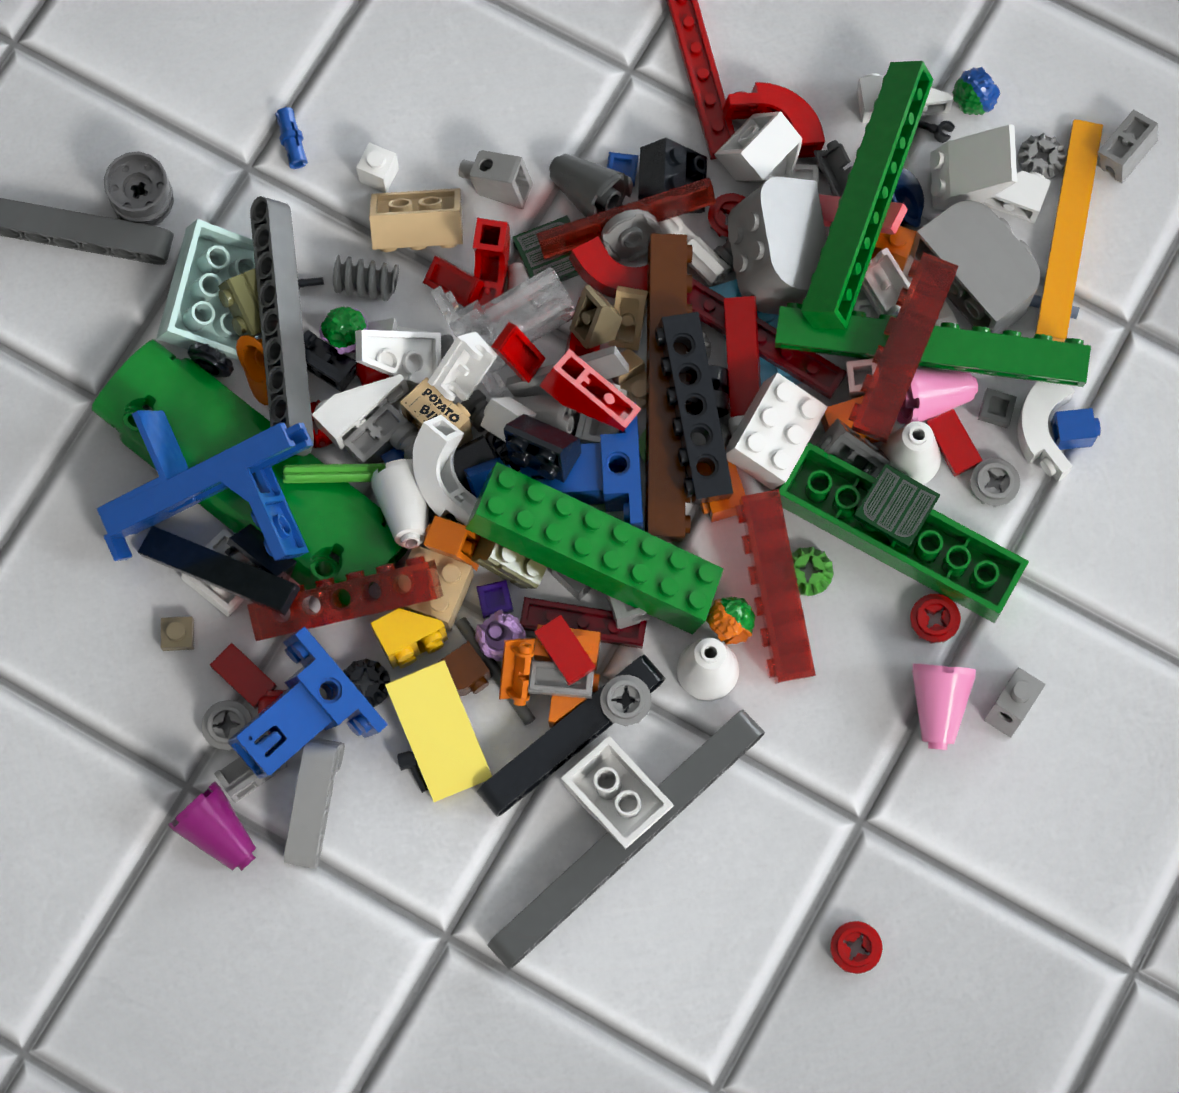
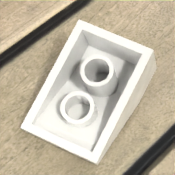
[930,124,1017,211]
[561,736,674,849]

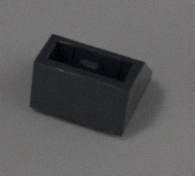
[638,138,707,213]
[503,414,581,483]

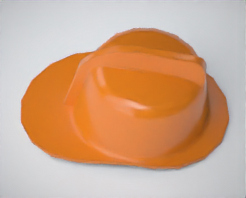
[236,335,268,405]

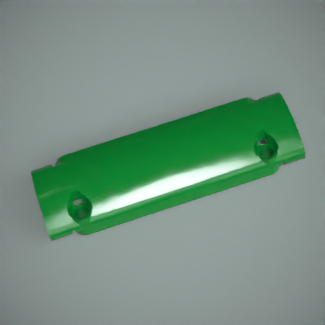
[92,339,408,616]

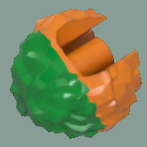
[706,596,756,645]

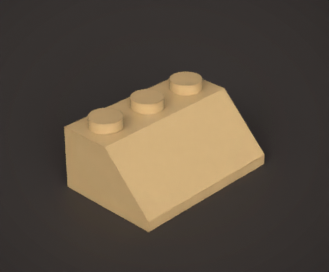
[369,188,463,252]

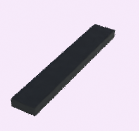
[138,526,300,616]

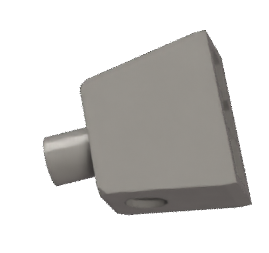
[459,150,533,209]
[984,667,1046,738]

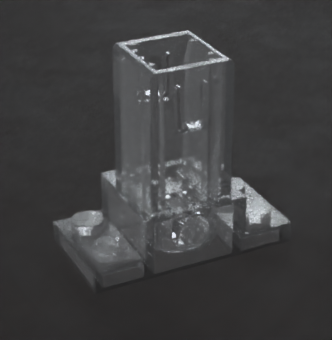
[430,267,576,398]

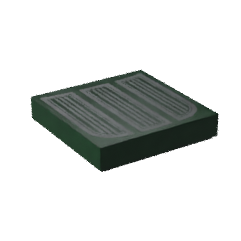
[512,215,581,292]
[854,464,940,549]

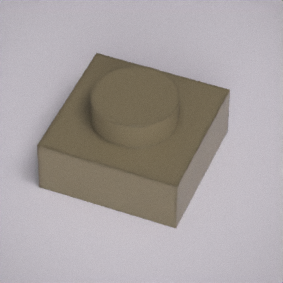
[161,616,194,651]

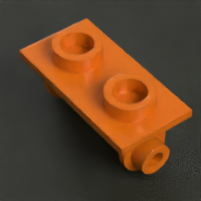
[499,638,535,706]

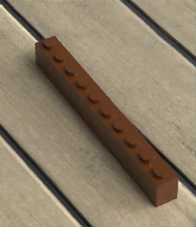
[645,233,693,542]

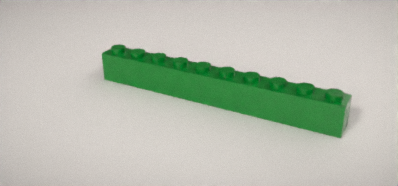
[801,61,934,329]
[775,303,1091,387]

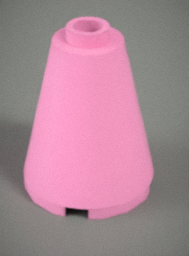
[889,365,978,426]
[912,664,976,750]

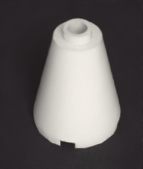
[881,421,941,485]
[371,459,430,549]
[677,638,739,701]

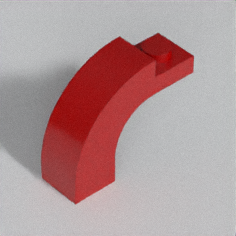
[723,82,825,158]
[468,218,510,321]
[569,236,647,298]

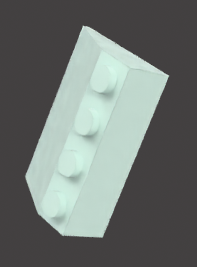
[156,219,259,360]

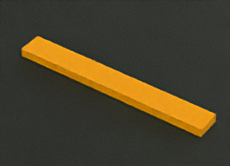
[1035,119,1103,342]

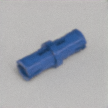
[275,107,308,169]

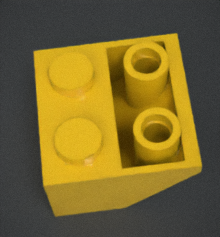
[370,608,448,669]

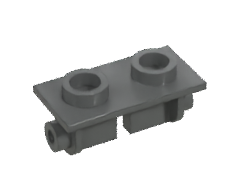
[813,140,853,197]

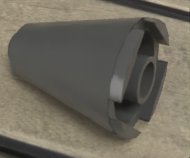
[549,154,633,228]

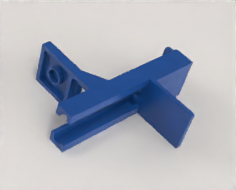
[97,410,314,561]

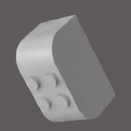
[728,177,827,315]
[910,201,1040,334]

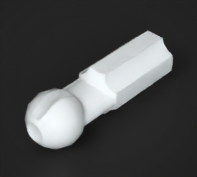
[657,212,731,287]

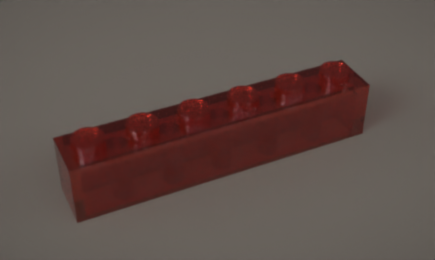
[848,252,959,444]
[735,489,816,684]

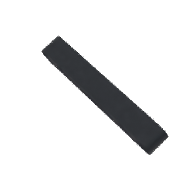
[477,654,666,817]

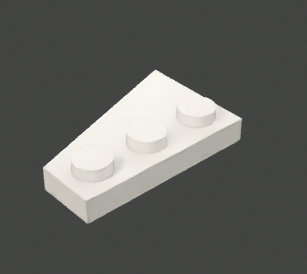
[355,330,441,386]

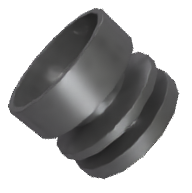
[104,151,174,226]

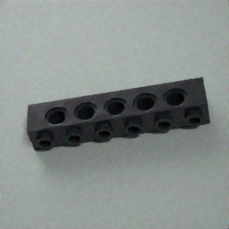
[655,312,733,505]

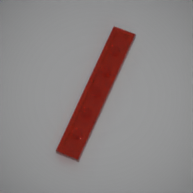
[536,178,716,259]

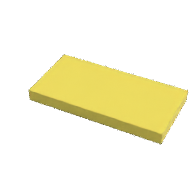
[385,660,492,802]

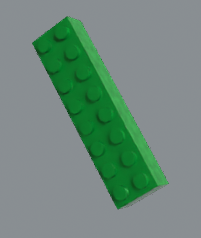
[775,442,1029,624]
[465,462,724,635]

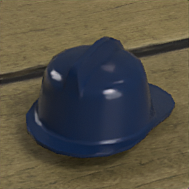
[891,168,924,228]

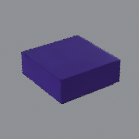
[476,580,514,619]

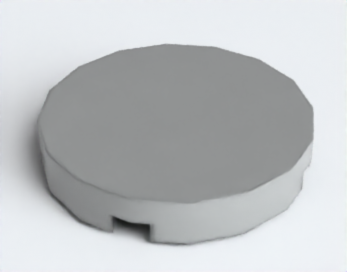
[601,209,662,262]

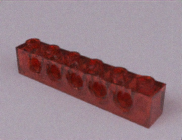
[247,556,443,641]

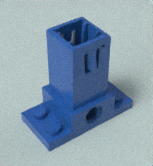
[520,402,644,531]
[228,626,388,779]

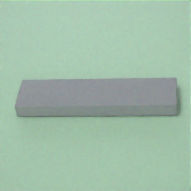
[506,346,629,397]

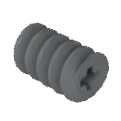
[333,255,399,301]

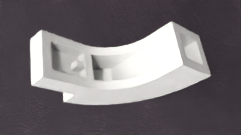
[1017,381,1075,482]
[412,415,477,525]

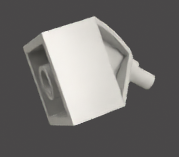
[714,111,802,182]

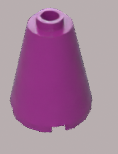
[168,782,256,871]

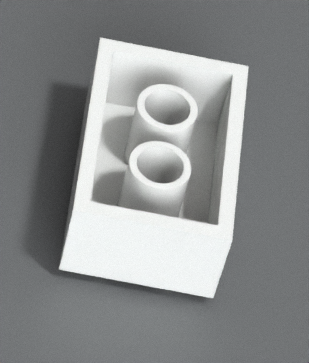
[725,372,828,490]

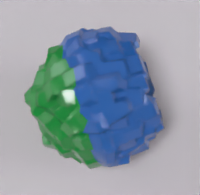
[952,67,1000,115]

